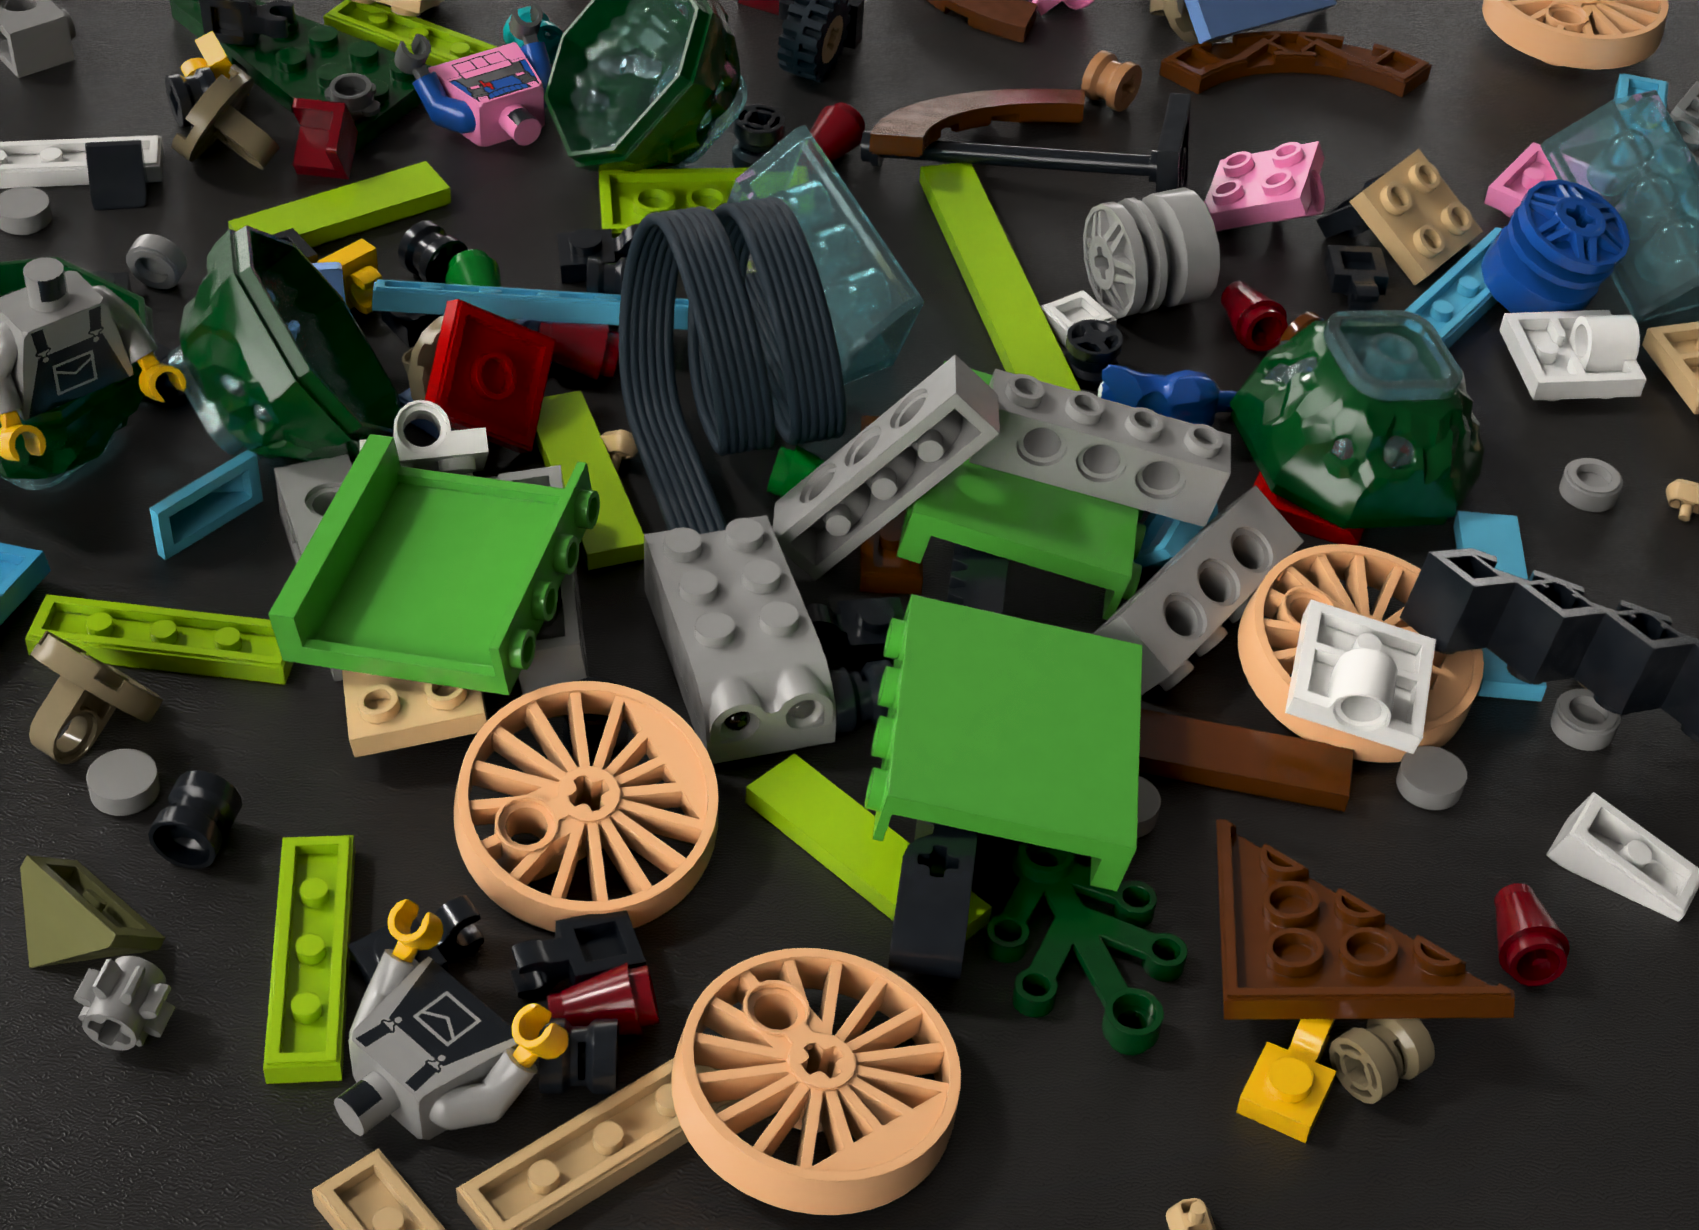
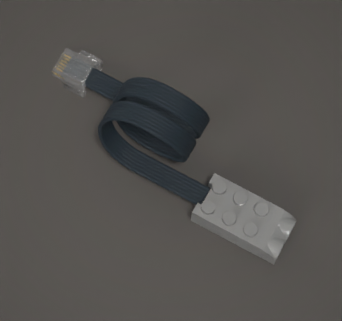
[619,197,847,764]

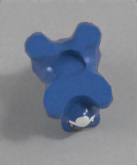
[1098,364,1237,427]

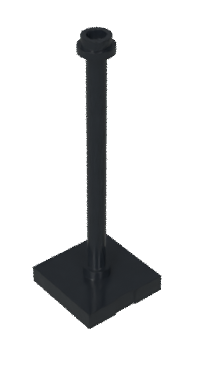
[861,93,1192,193]

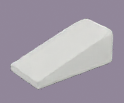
[1546,792,1699,922]

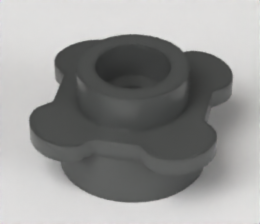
[324,73,381,121]

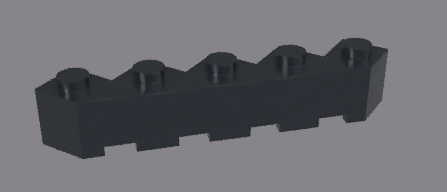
[1400,548,1699,742]

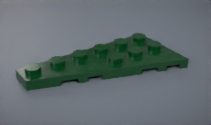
[170,0,432,154]

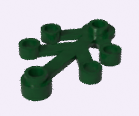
[985,842,1188,1055]

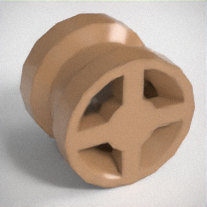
[1081,50,1142,112]

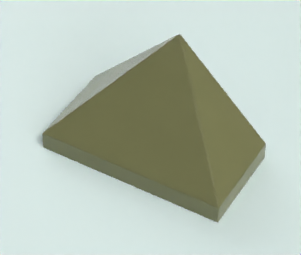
[20,855,166,968]

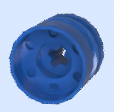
[1481,179,1630,313]

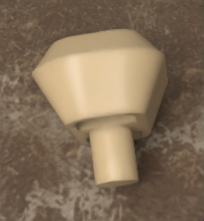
[600,429,638,472]
[1666,479,1699,522]
[1166,1198,1216,1230]

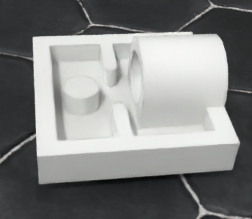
[1499,310,1646,401]
[359,400,489,476]
[1285,599,1436,754]

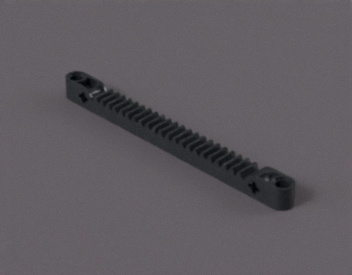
[888,543,1009,980]

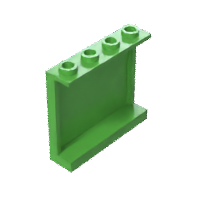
[896,360,1146,620]
[268,434,600,696]
[865,594,1143,891]

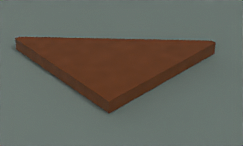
[1216,819,1515,1020]

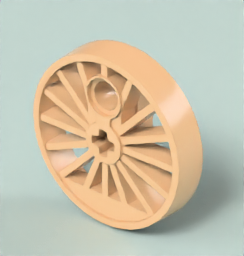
[1482,0,1669,70]
[1238,544,1484,763]
[454,681,719,932]
[671,948,961,1215]

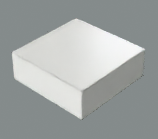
[1040,290,1117,348]

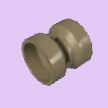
[1329,1018,1435,1104]

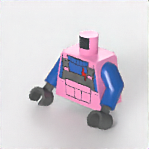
[394,2,552,147]

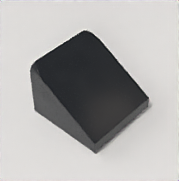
[85,140,148,210]

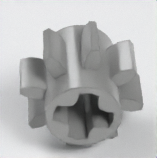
[73,956,175,1051]

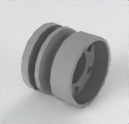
[1083,187,1220,319]

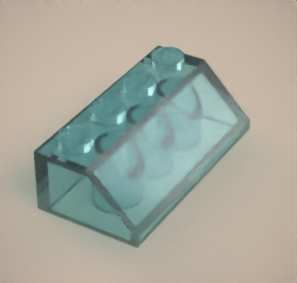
[1540,90,1699,323]
[727,125,925,384]

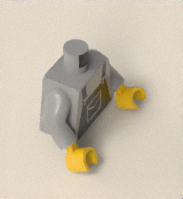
[0,258,186,462]
[334,899,569,1140]

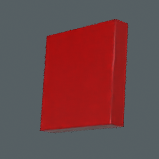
[425,299,556,453]

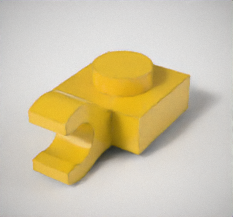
[1236,1019,1336,1144]

